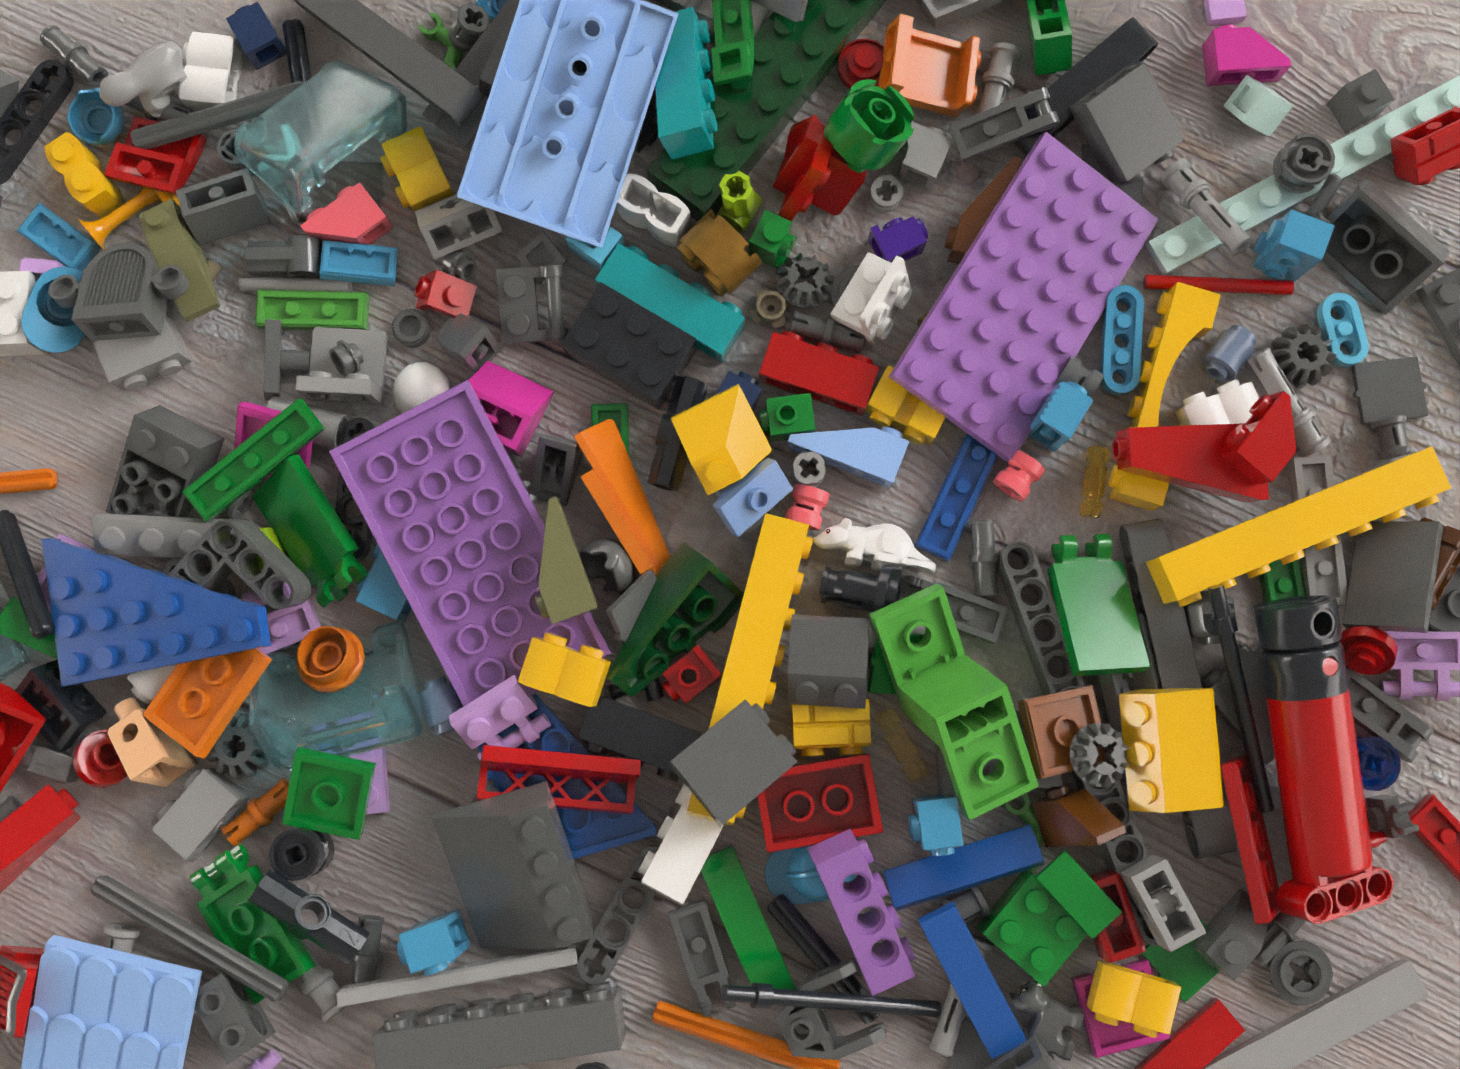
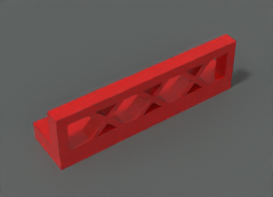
[476,745,641,815]

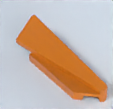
[574,419,671,577]

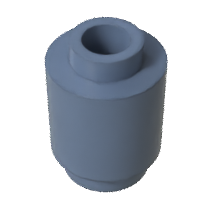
[1202,325,1257,381]
[418,677,463,736]

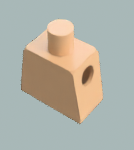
[107,698,197,787]

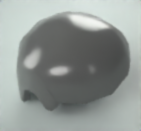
[579,538,634,593]

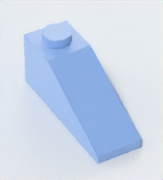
[787,427,909,489]

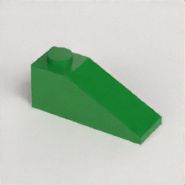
[1025,0,1072,75]

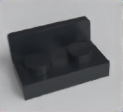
[15,660,107,752]

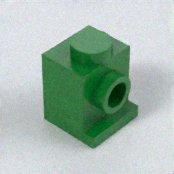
[749,209,797,269]

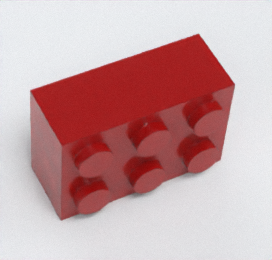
[757,753,883,853]

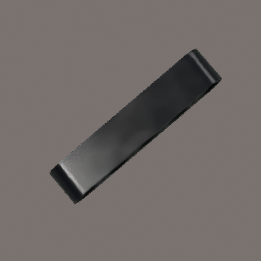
[1014,17,1159,156]

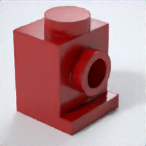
[661,645,722,704]

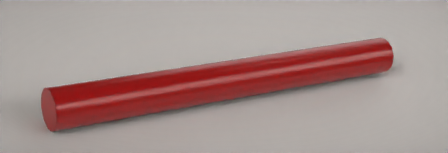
[1143,274,1294,295]

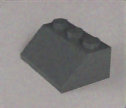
[1323,177,1450,315]

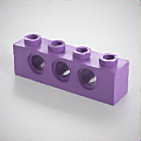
[807,829,916,996]

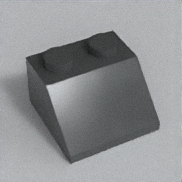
[788,614,870,709]

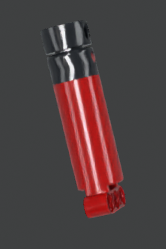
[1253,595,1394,924]

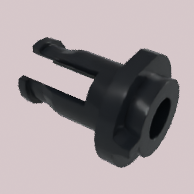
[819,564,902,612]

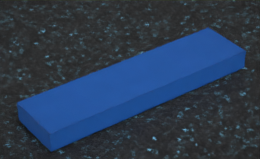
[914,433,998,562]
[883,824,1045,911]
[918,901,1027,1059]

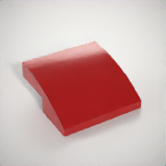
[104,116,207,195]

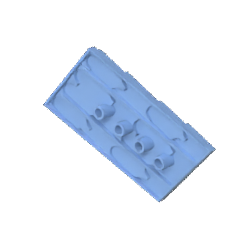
[456,0,679,248]
[21,935,202,1069]

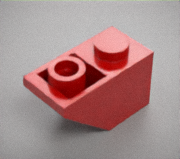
[1220,391,1296,485]

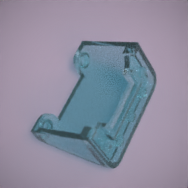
[234,60,407,215]
[248,620,423,771]

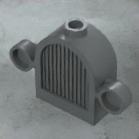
[48,241,189,341]

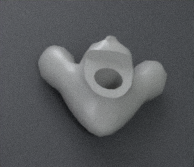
[99,41,187,117]

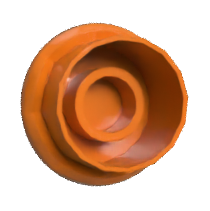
[297,626,365,693]

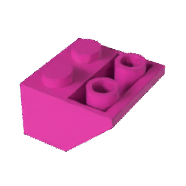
[468,360,554,458]

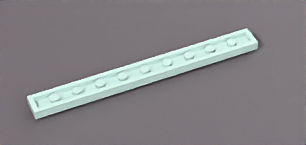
[1145,75,1460,275]

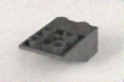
[106,405,224,517]

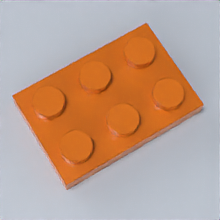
[143,649,272,759]

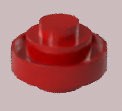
[837,38,883,90]
[1339,626,1398,675]
[73,730,128,788]

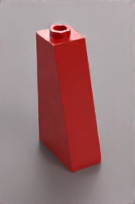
[1112,423,1269,502]
[0,784,81,893]

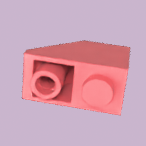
[300,182,394,245]

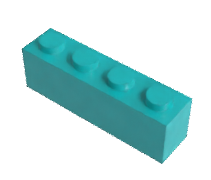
[655,7,717,159]
[595,243,745,363]

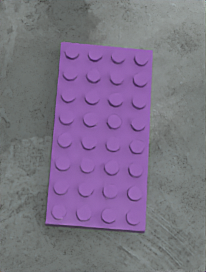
[889,132,1159,461]
[329,380,612,706]

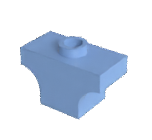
[713,458,793,537]

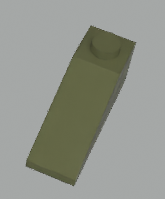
[139,199,220,322]
[535,496,598,624]

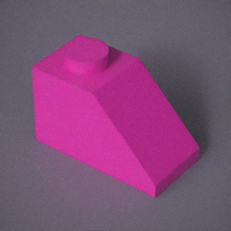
[1202,24,1291,86]

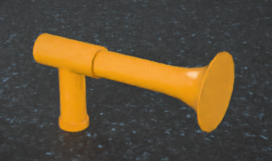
[78,188,180,250]

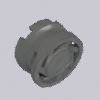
[1273,133,1335,194]

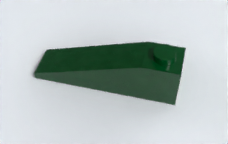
[606,542,744,697]

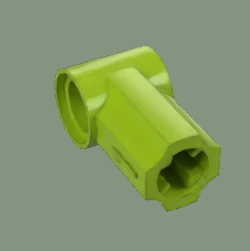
[716,171,763,233]

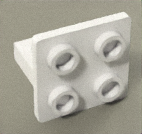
[831,252,912,348]

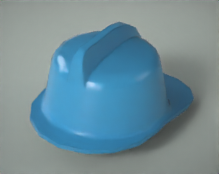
[21,267,85,353]
[765,844,856,905]

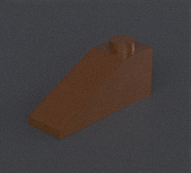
[944,156,1022,264]

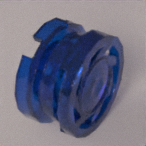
[1356,737,1401,791]

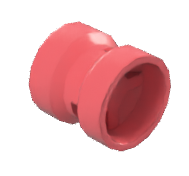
[993,450,1045,502]
[784,484,830,531]

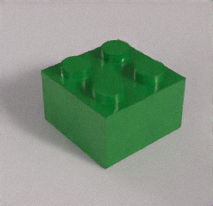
[975,870,1088,987]

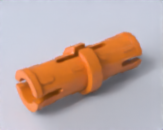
[221,778,289,846]

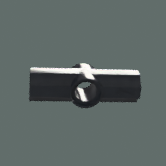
[647,376,708,492]
[248,869,370,965]

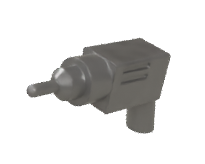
[18,734,88,783]

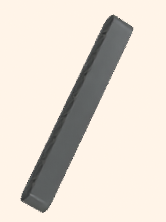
[1119,518,1237,859]

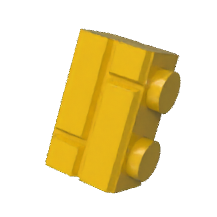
[791,699,871,756]

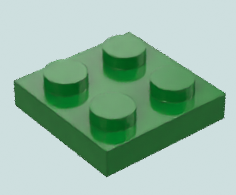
[282,747,376,840]

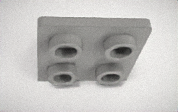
[295,327,388,404]

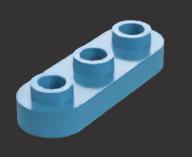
[1100,285,1144,396]

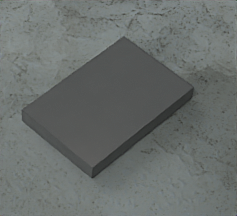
[1343,521,1443,633]

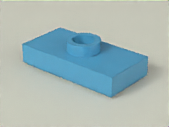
[17,202,101,272]
[319,240,398,287]

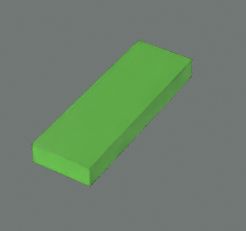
[255,290,370,330]

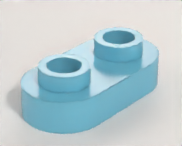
[1317,293,1369,368]

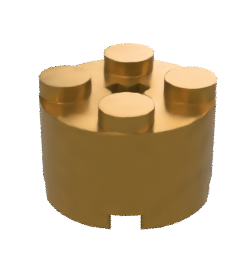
[677,209,762,298]

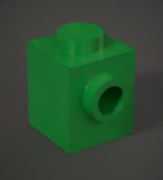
[759,393,816,442]

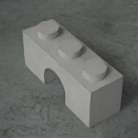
[898,121,954,191]

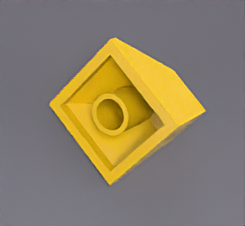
[671,384,772,495]

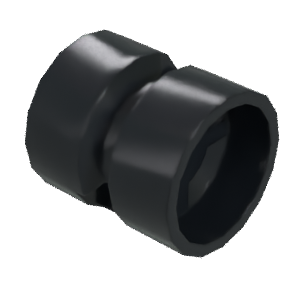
[269,828,335,881]

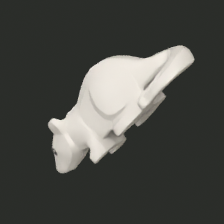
[813,518,936,574]

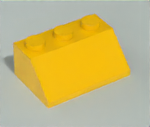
[1119,688,1224,813]

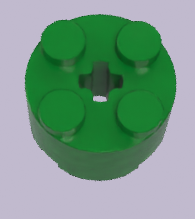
[824,79,914,173]

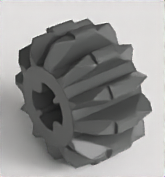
[1271,324,1337,389]
[207,713,275,779]

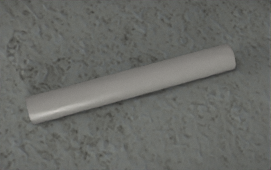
[239,277,352,292]

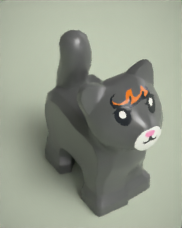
[1010,980,1084,1061]

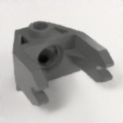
[776,958,887,1060]

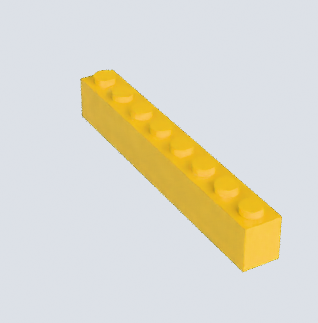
[1146,446,1451,607]
[686,513,813,826]

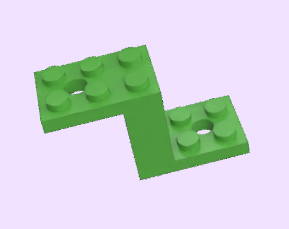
[869,583,1039,821]

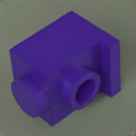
[868,216,928,263]

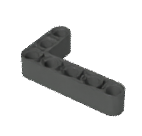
[168,518,311,610]

